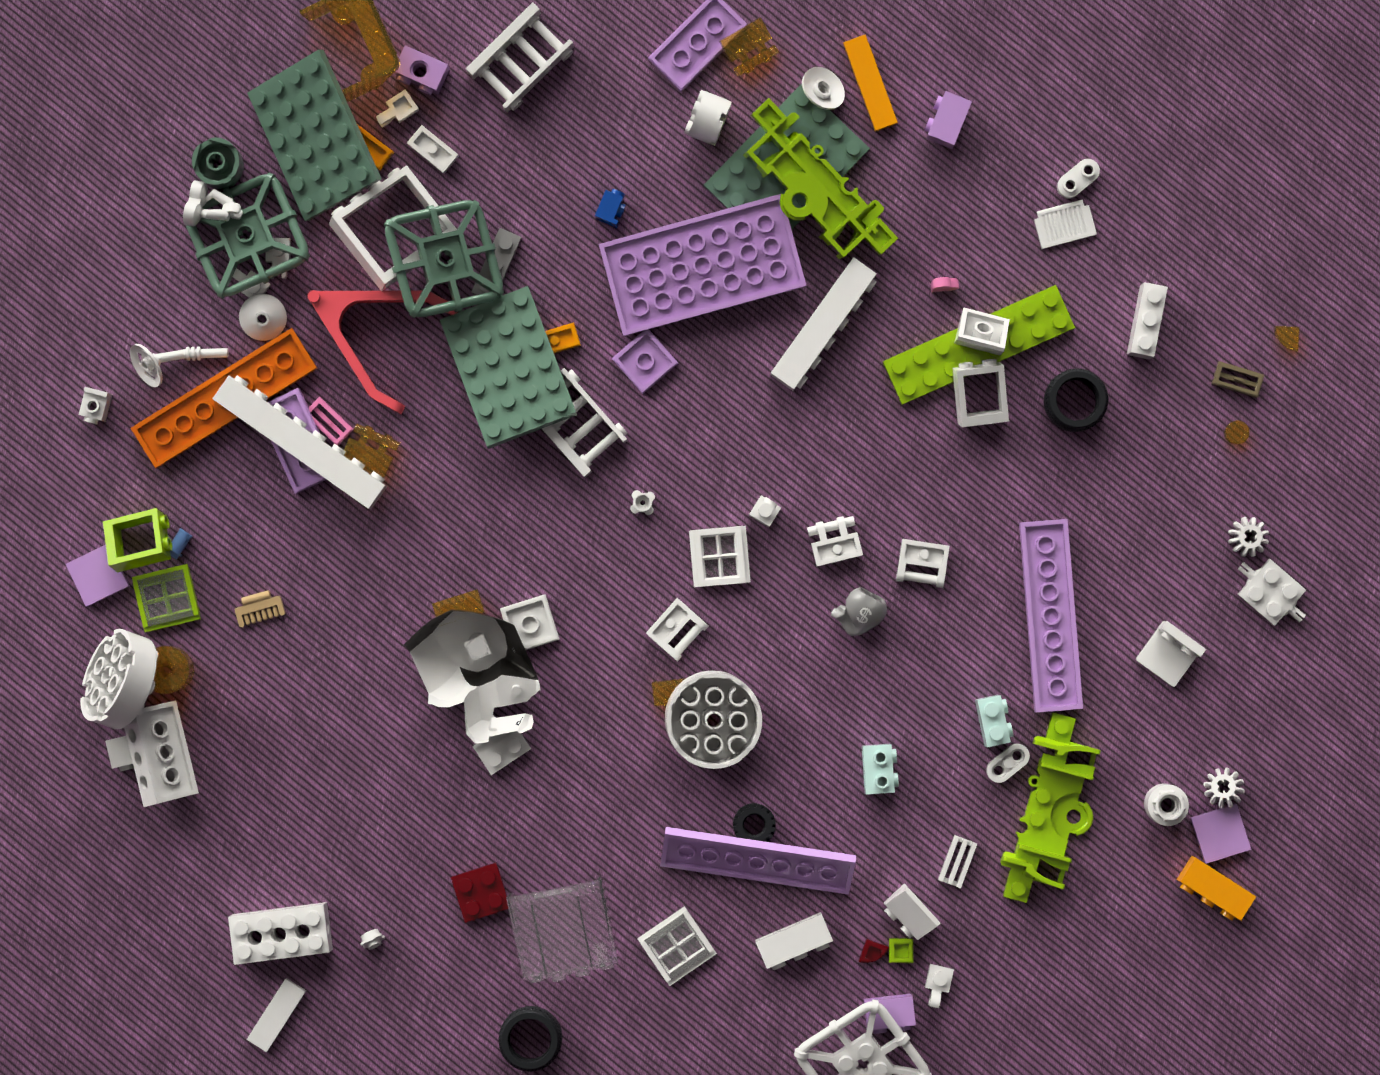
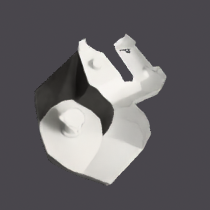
[404,609,541,744]

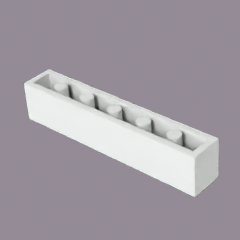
[770,257,877,391]

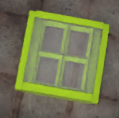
[132,564,201,632]

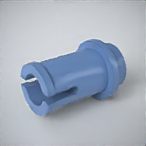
[170,528,193,560]

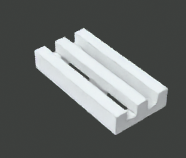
[938,835,977,888]

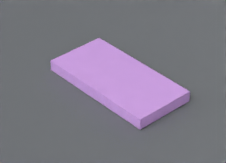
[648,0,748,92]
[268,388,327,494]

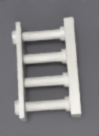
[466,2,574,113]
[542,368,628,478]

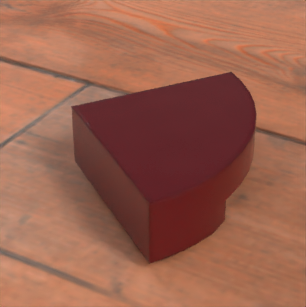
[858,938,889,963]

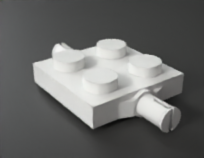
[1238,559,1306,626]

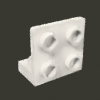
[1136,621,1206,687]

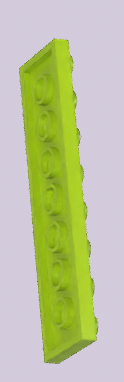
[883,285,1075,405]

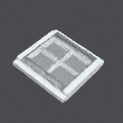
[689,526,751,587]
[637,906,717,986]

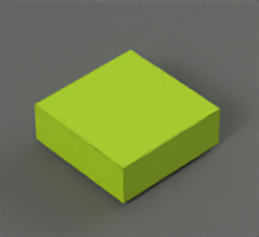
[889,938,913,963]

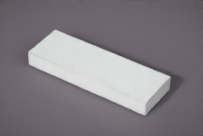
[246,978,306,1052]

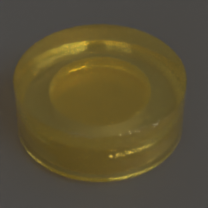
[1224,420,1249,445]

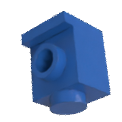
[595,189,626,228]

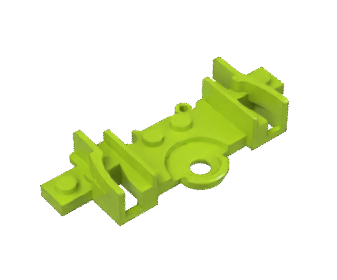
[743,98,898,259]
[1000,712,1101,903]

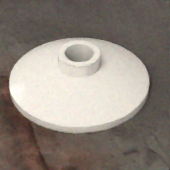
[802,67,845,110]
[239,294,287,341]

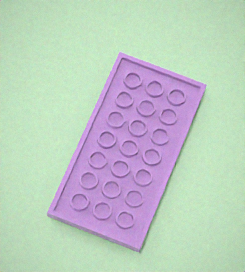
[599,194,807,336]

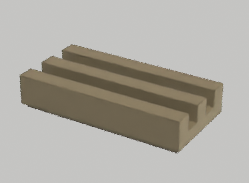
[1211,361,1264,398]

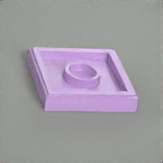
[612,329,678,394]
[66,545,130,607]
[1190,804,1251,864]

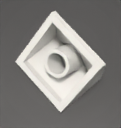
[954,308,1010,355]

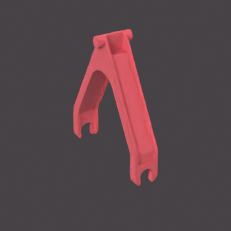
[308,290,457,414]

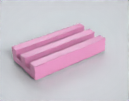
[309,397,354,446]

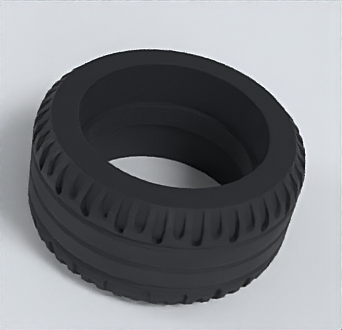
[1044,368,1108,432]
[498,1006,562,1072]

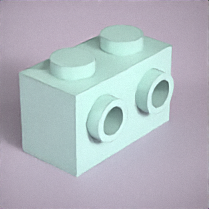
[975,695,1013,747]
[862,744,899,794]

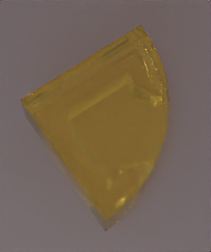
[1274,326,1299,352]

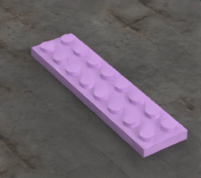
[1019,519,1083,712]
[660,827,856,895]

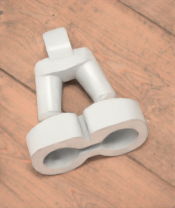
[183,180,243,226]

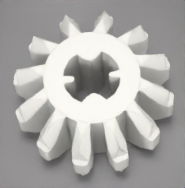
[1228,517,1269,557]
[1204,768,1245,809]

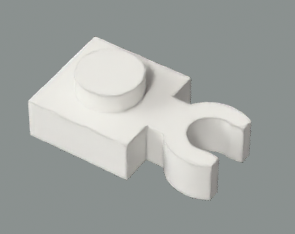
[266,238,291,279]

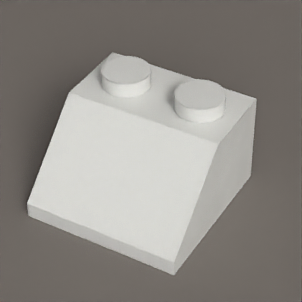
[884,883,940,940]

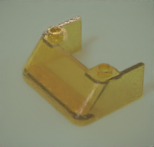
[300,0,400,102]

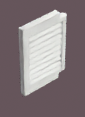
[1034,200,1097,249]

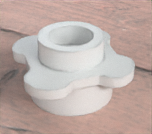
[630,490,655,515]
[360,929,385,950]

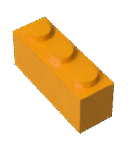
[1176,856,1256,921]

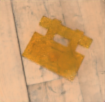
[719,17,779,77]
[344,423,400,478]

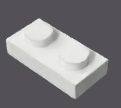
[407,125,459,174]

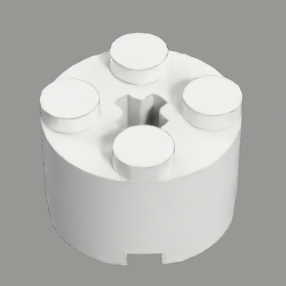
[684,90,732,146]

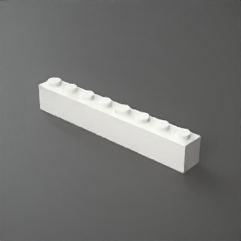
[212,375,387,509]

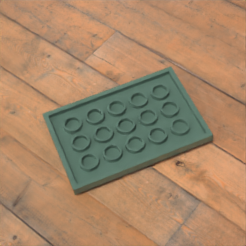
[247,50,382,221]
[704,83,870,230]
[440,286,577,449]

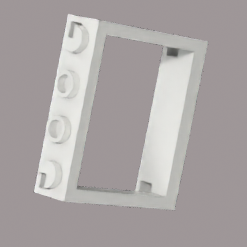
[329,165,457,291]

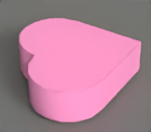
[930,277,959,292]

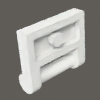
[896,539,950,588]
[646,598,709,661]

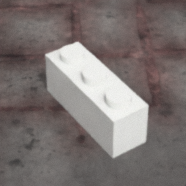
[1127,282,1168,360]
[755,912,833,970]

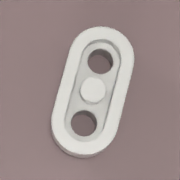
[1057,159,1100,199]
[986,744,1030,783]

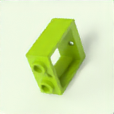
[103,508,173,573]

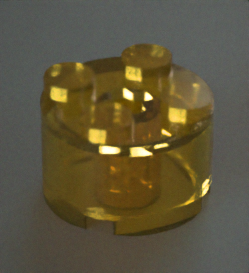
[153,646,194,694]

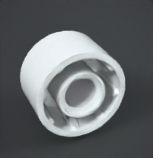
[1144,784,1189,826]

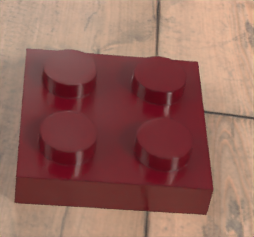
[451,862,511,923]

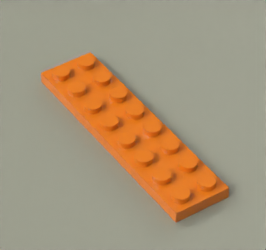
[131,328,318,469]

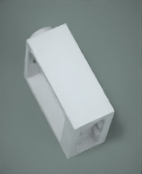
[952,359,1009,427]

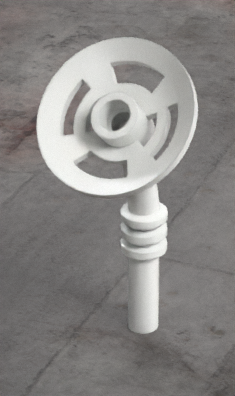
[130,344,229,387]

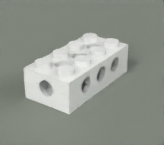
[124,700,199,807]
[228,902,333,965]

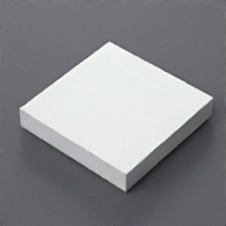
[500,594,560,652]

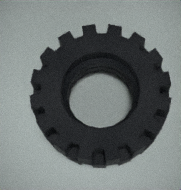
[733,803,776,842]

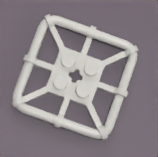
[794,999,932,1075]

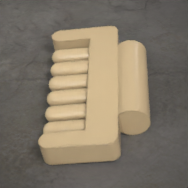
[235,590,286,627]

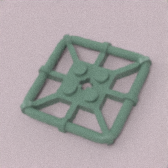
[186,173,310,298]
[384,200,504,318]

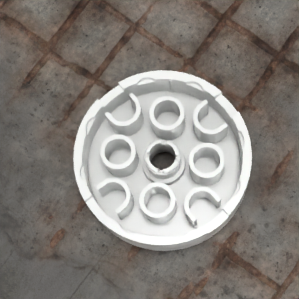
[80,629,158,729]
[665,671,762,769]

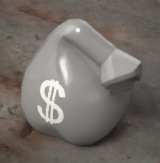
[830,587,887,636]

